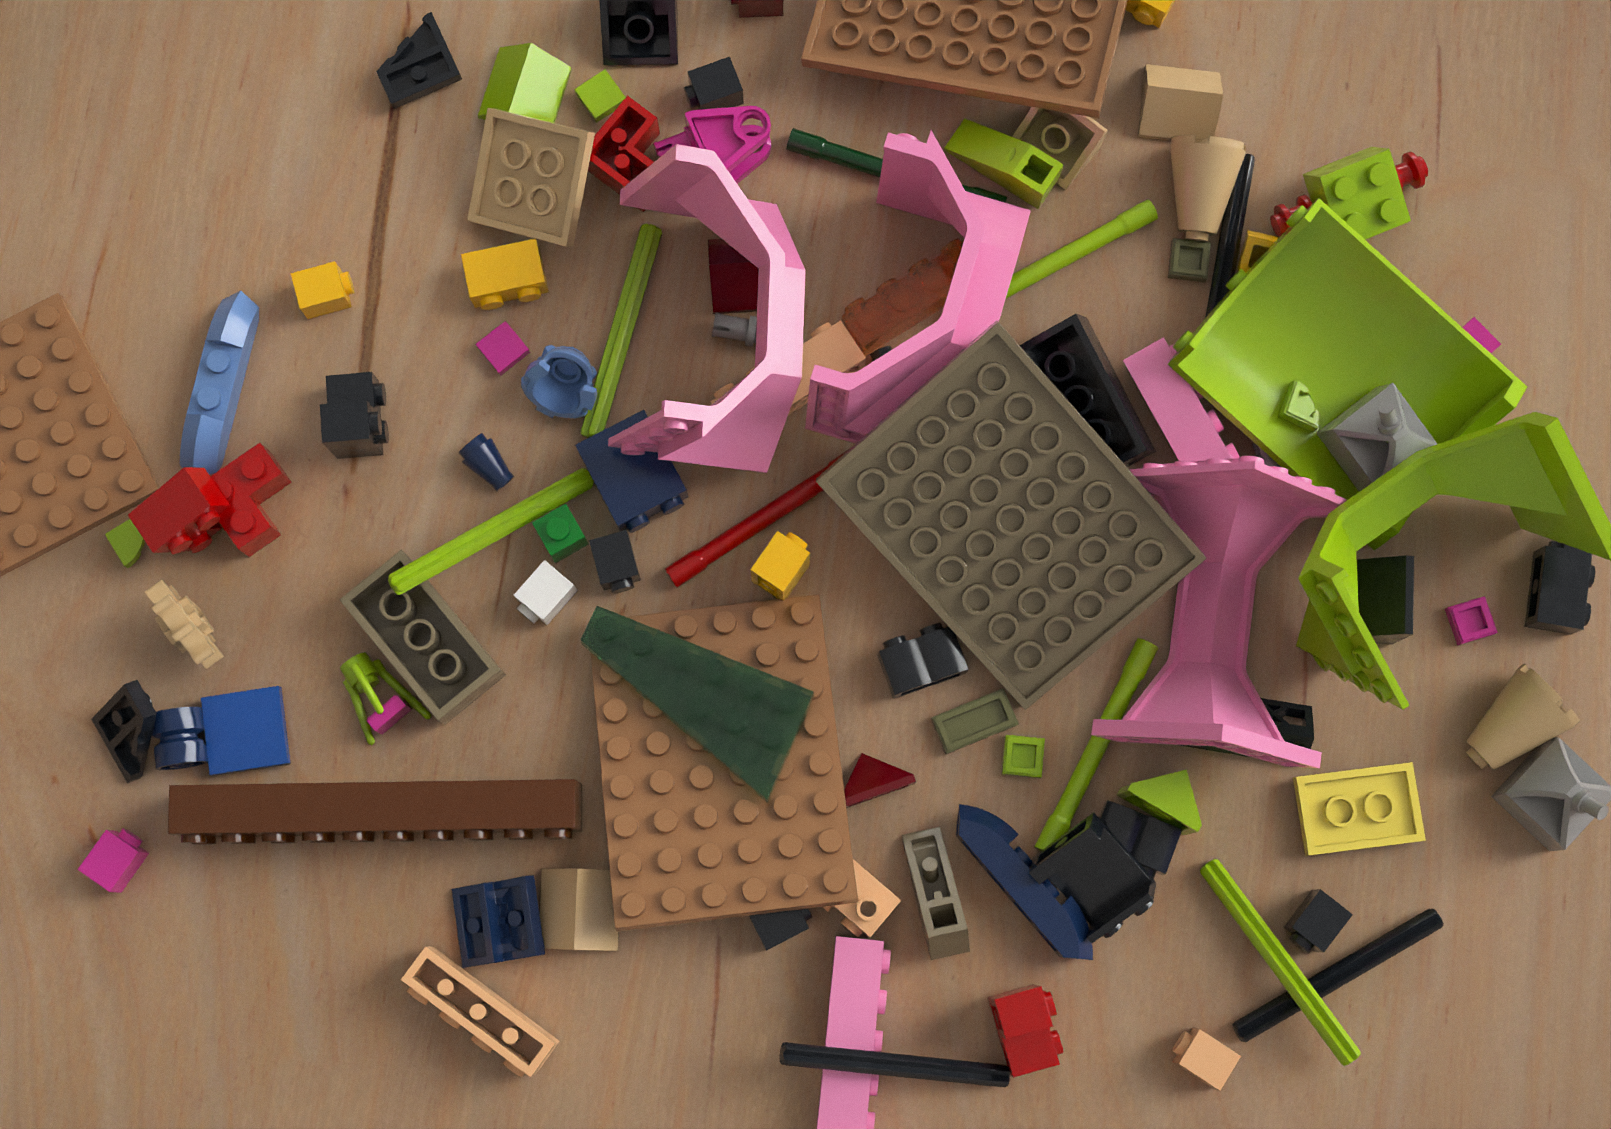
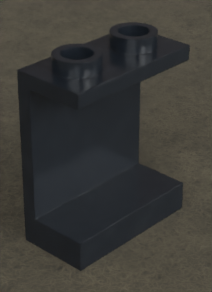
[1029,812,1156,943]

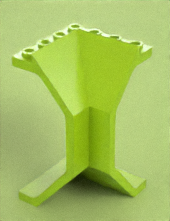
[1296,412,1611,710]

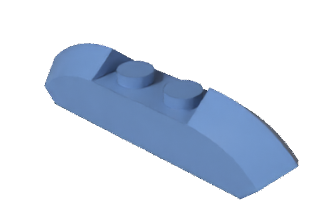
[180,291,259,474]

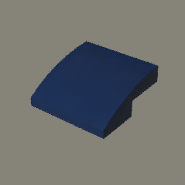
[452,875,545,968]

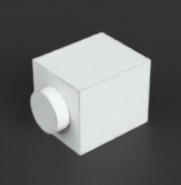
[514,560,578,625]

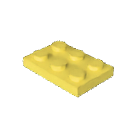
[1293,762,1426,856]

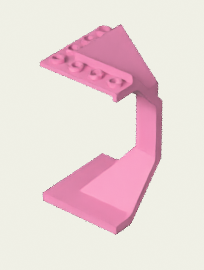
[805,130,1031,444]
[608,144,805,473]
[1091,456,1347,769]

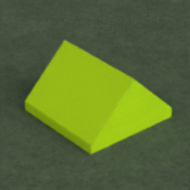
[478,43,572,123]
[1117,769,1202,835]

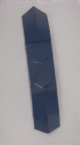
[956,804,1093,960]

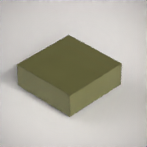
[1168,238,1211,282]

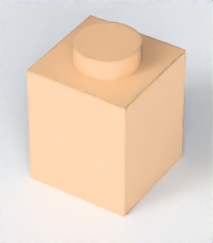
[1172,1028,1241,1091]

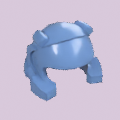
[521,345,597,419]

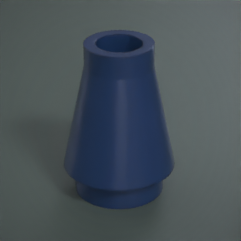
[459,433,514,491]

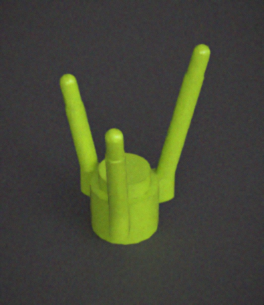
[340,652,431,745]

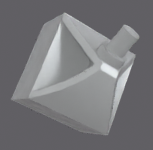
[1317,383,1437,492]
[1491,737,1611,851]

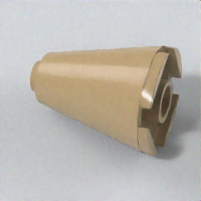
[1170,135,1246,242]
[1466,664,1580,770]

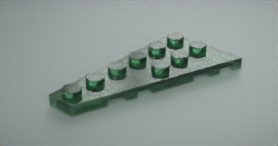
[581,606,814,803]

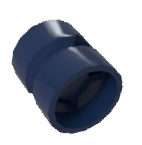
[152,707,208,770]

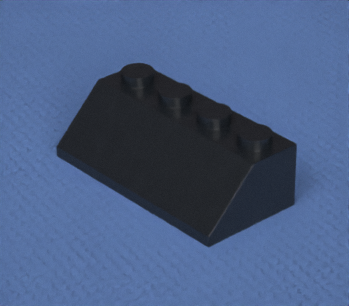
[1020,314,1156,467]

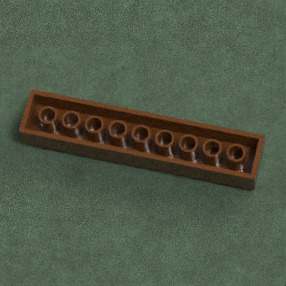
[168,779,582,845]

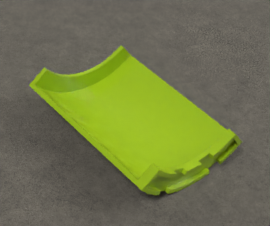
[1167,198,1527,551]

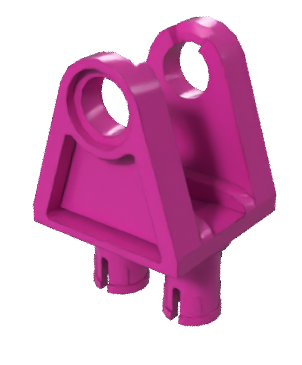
[653,106,772,184]

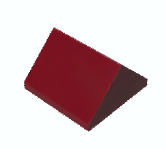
[708,239,759,314]

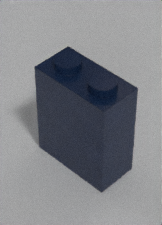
[575,410,688,533]

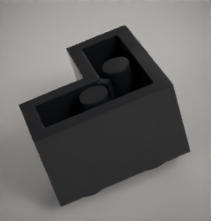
[320,372,389,459]

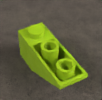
[944,118,1064,209]

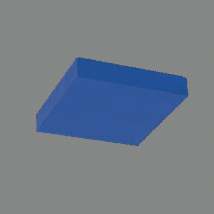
[201,686,291,776]

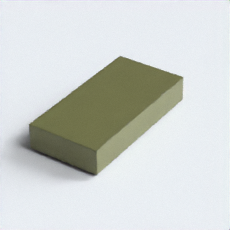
[931,688,1019,754]

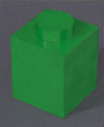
[532,503,589,563]

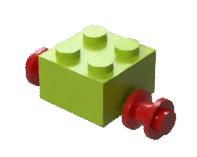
[1270,147,1428,240]

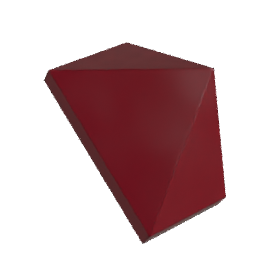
[844,753,916,808]

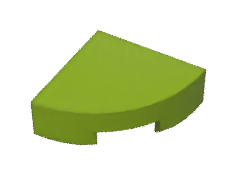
[1278,379,1320,432]
[105,519,145,568]

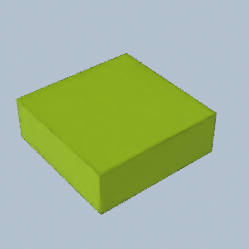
[574,69,626,123]
[1001,735,1045,778]

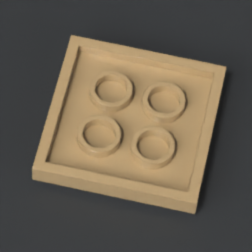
[467,108,595,247]

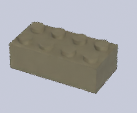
[340,550,506,725]

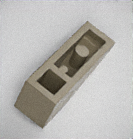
[902,827,970,960]

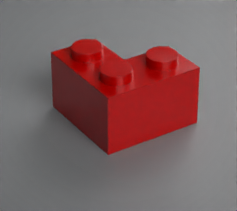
[588,95,660,212]
[210,442,292,557]
[128,467,230,554]
[988,984,1063,1078]

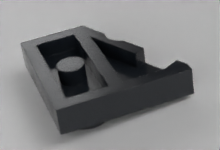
[376,12,462,109]
[91,680,157,783]

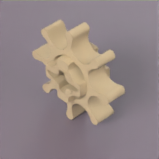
[145,579,224,669]

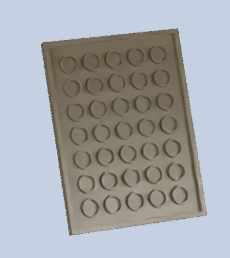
[816,320,1207,710]

